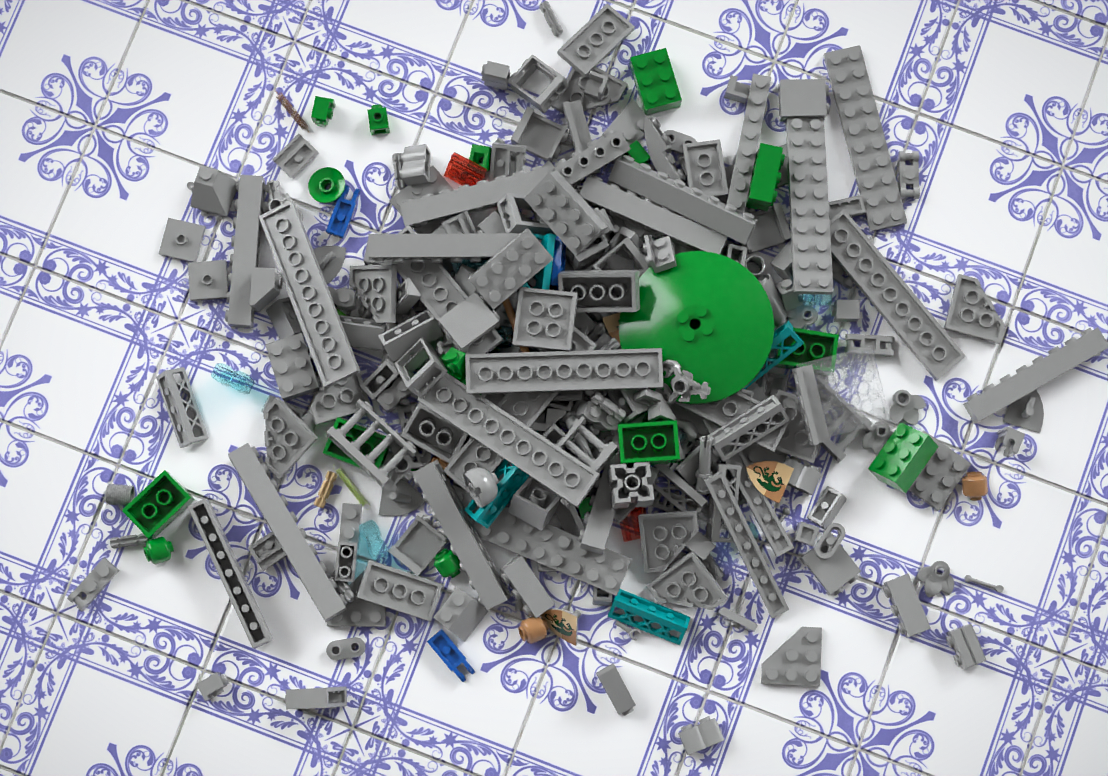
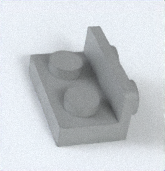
[643,235,677,273]

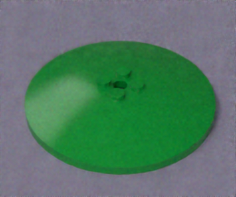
[619,251,774,405]

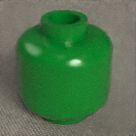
[143,537,174,565]
[434,549,461,578]

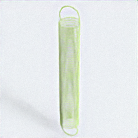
[333,464,370,510]

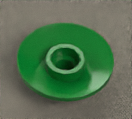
[308,167,345,203]

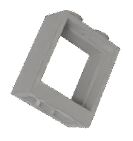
[508,54,569,114]
[497,193,552,235]
[590,237,649,277]
[395,337,448,398]

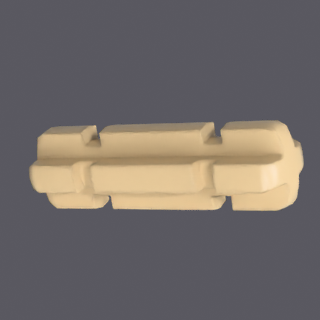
[314,471,337,508]

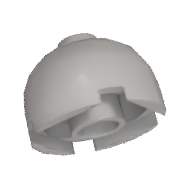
[462,468,499,507]

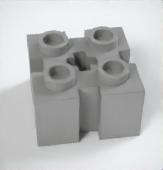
[607,462,654,509]

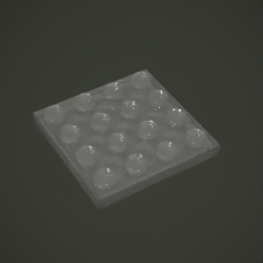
[796,346,891,437]

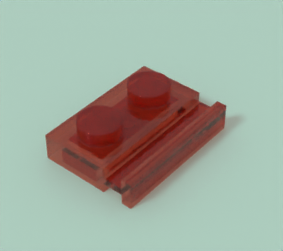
[444,152,488,186]
[620,507,646,542]

